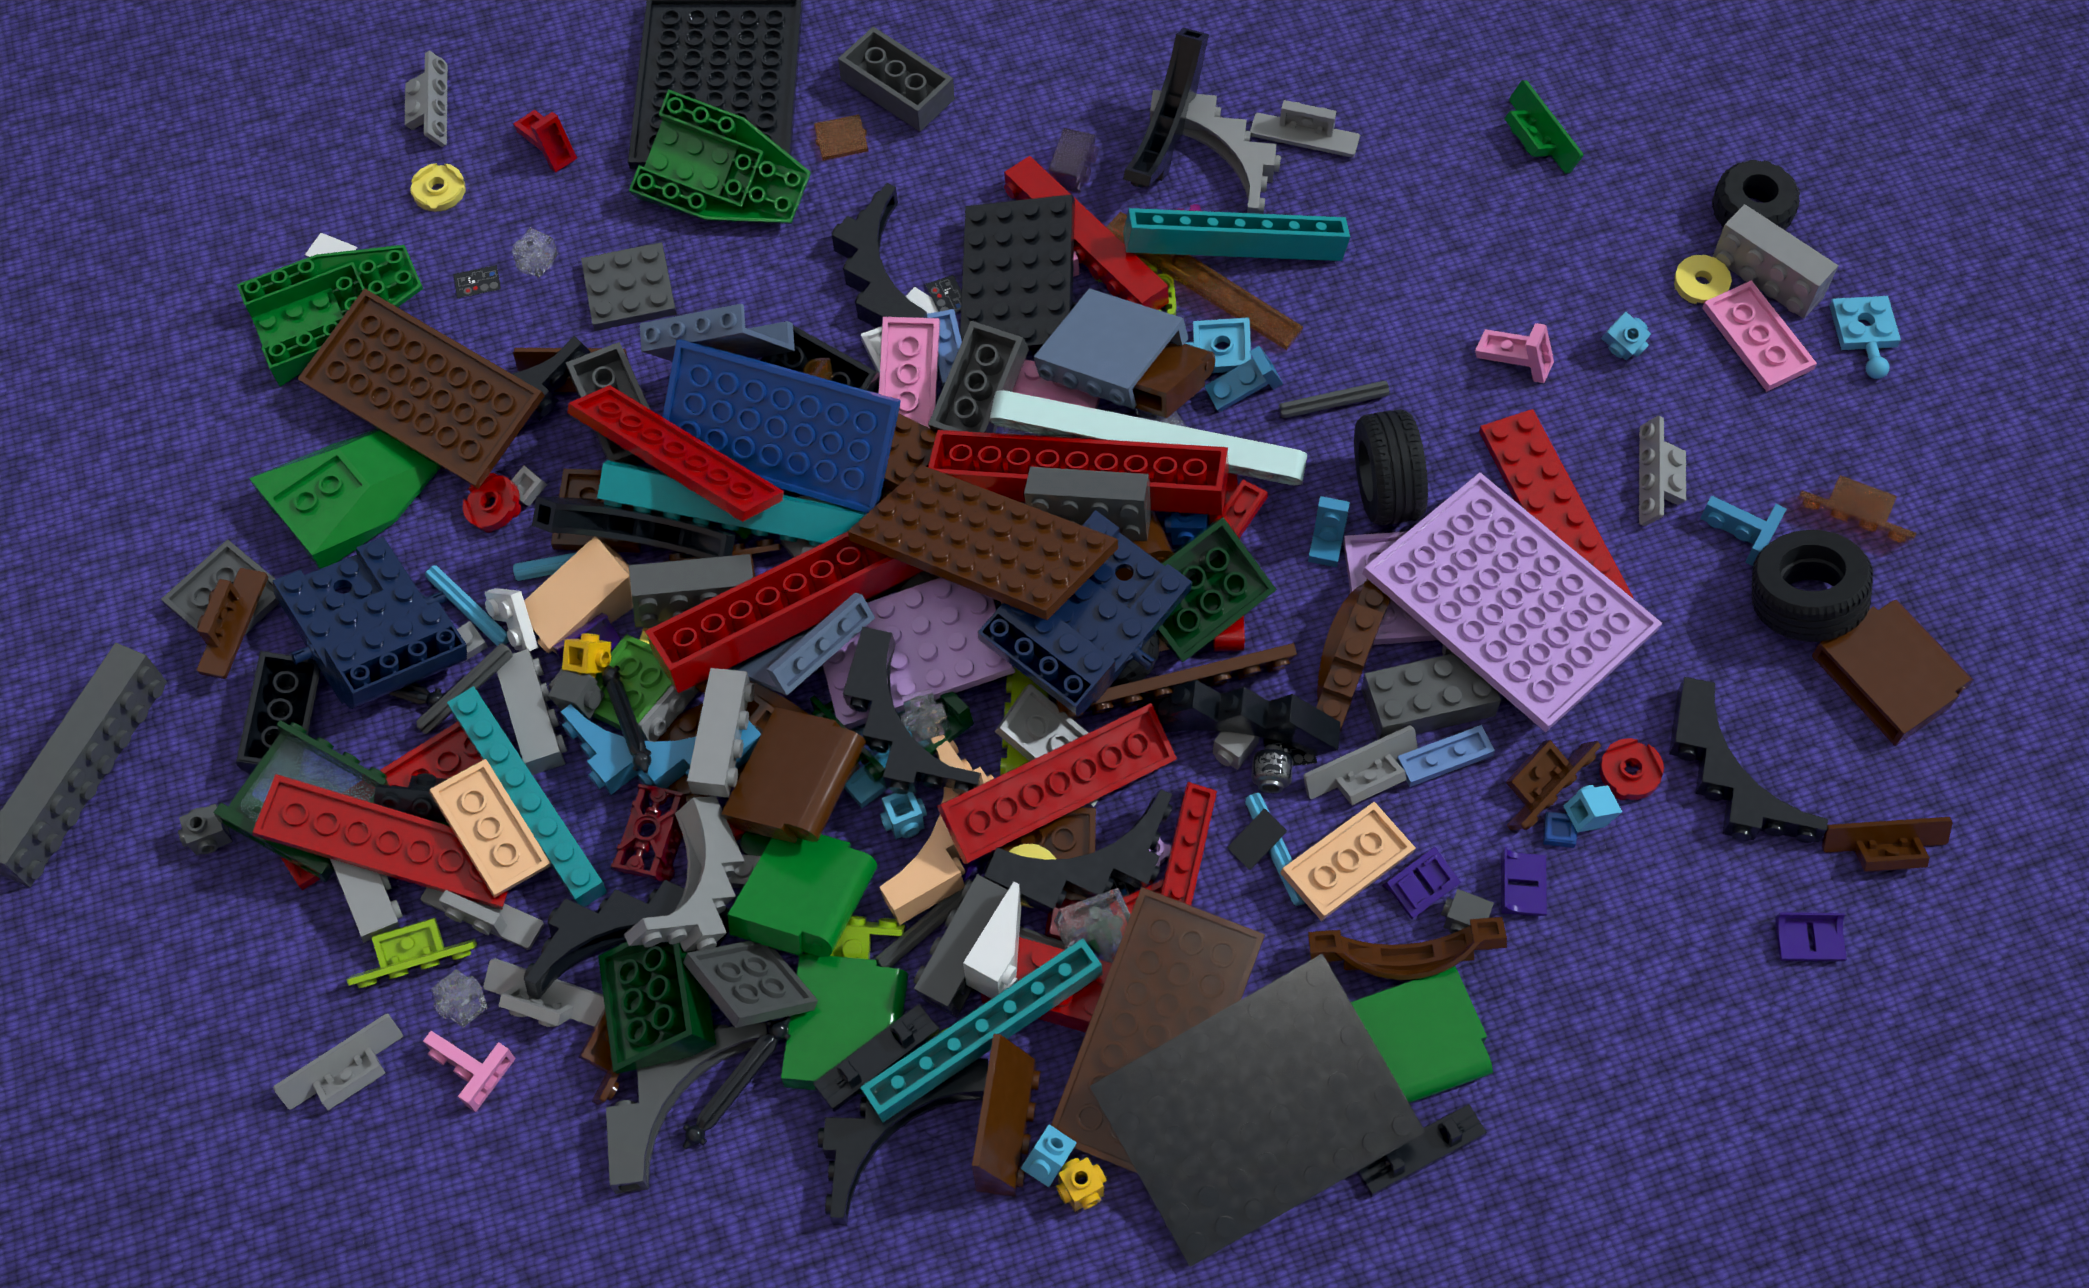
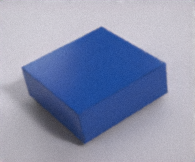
[1543,812,1577,848]

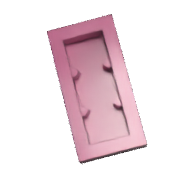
[1475,323,1554,383]
[423,1031,516,1112]

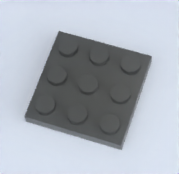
[581,242,677,331]
[161,539,279,634]
[683,941,818,1028]

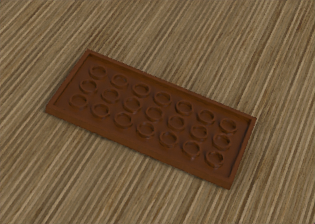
[298,288,545,489]
[848,465,1118,620]
[1051,887,1265,1173]

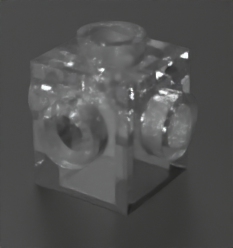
[511,227,558,278]
[900,688,947,742]
[431,969,488,1028]

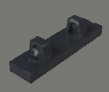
[813,1004,939,1112]
[1357,1104,1487,1197]

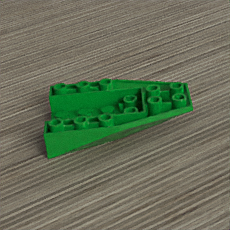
[629,89,811,224]
[237,245,423,387]
[249,429,441,569]

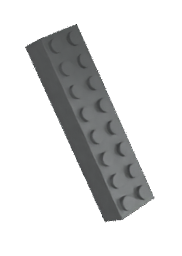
[0,642,167,887]

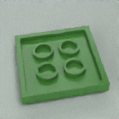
[592,634,672,730]

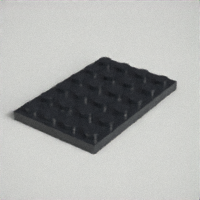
[960,194,1075,351]

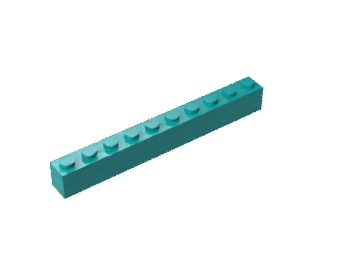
[597,460,867,547]

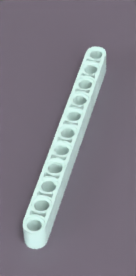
[989,390,1307,485]

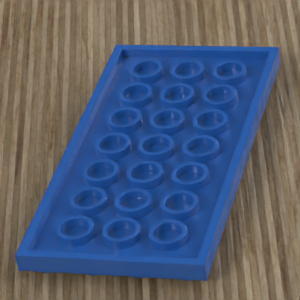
[663,339,901,513]

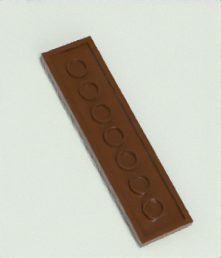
[1055,643,1297,721]

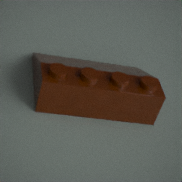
[972,1034,1041,1197]

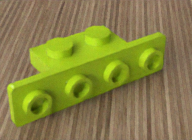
[805,916,905,959]
[346,917,477,988]

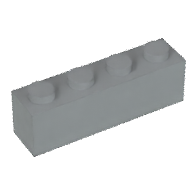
[497,649,568,775]
[687,668,754,798]
[330,859,403,943]

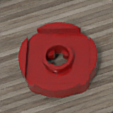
[463,473,521,533]
[1599,738,1664,800]

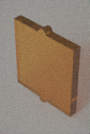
[814,114,869,161]

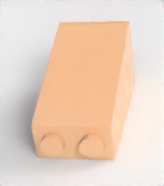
[524,536,633,654]

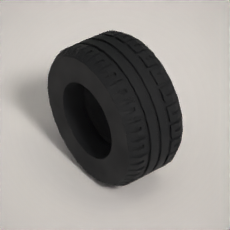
[1354,409,1428,525]
[1752,530,1873,642]

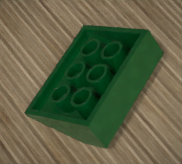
[1156,517,1277,662]
[598,942,716,1074]

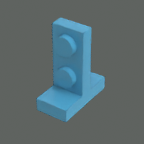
[1205,346,1283,412]
[1700,495,1787,566]
[1308,496,1350,567]

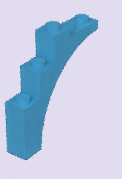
[561,704,761,794]

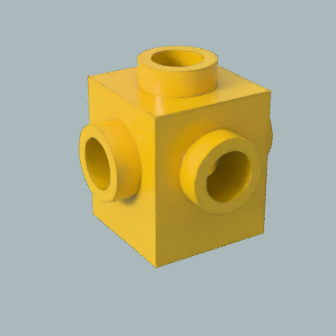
[562,633,611,678]
[1056,1157,1107,1212]

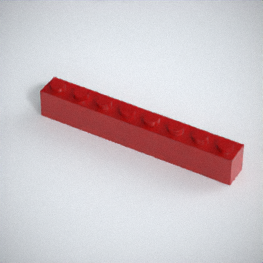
[1004,156,1169,310]

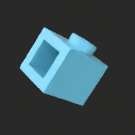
[1563,785,1622,833]
[1021,1124,1077,1187]

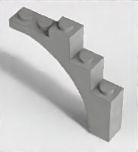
[1150,90,1281,214]
[624,796,744,952]

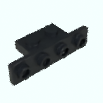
[374,773,451,822]

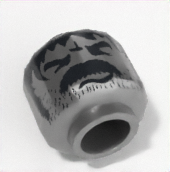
[1251,745,1293,793]

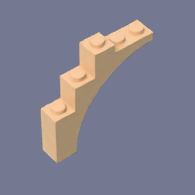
[879,729,994,925]

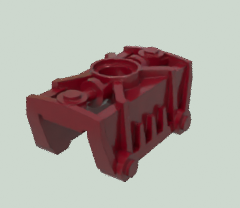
[611,784,687,882]

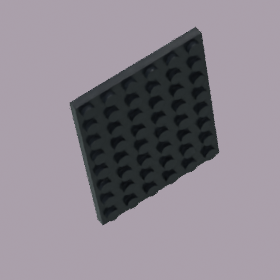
[628,0,803,169]
[1090,954,1425,1267]

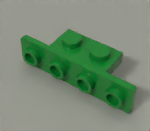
[1504,80,1583,174]

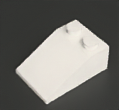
[963,882,1021,999]

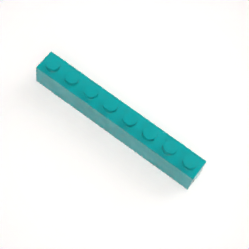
[1123,208,1350,261]
[447,686,607,907]
[861,938,1103,1122]

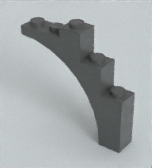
[606,1022,769,1194]

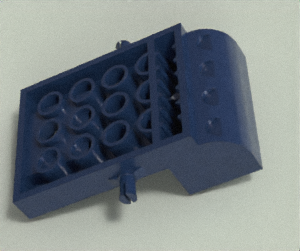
[977,510,1192,715]
[272,537,467,709]

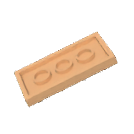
[430,759,551,898]
[1280,802,1416,921]

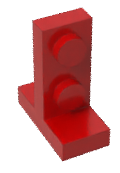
[513,110,577,173]

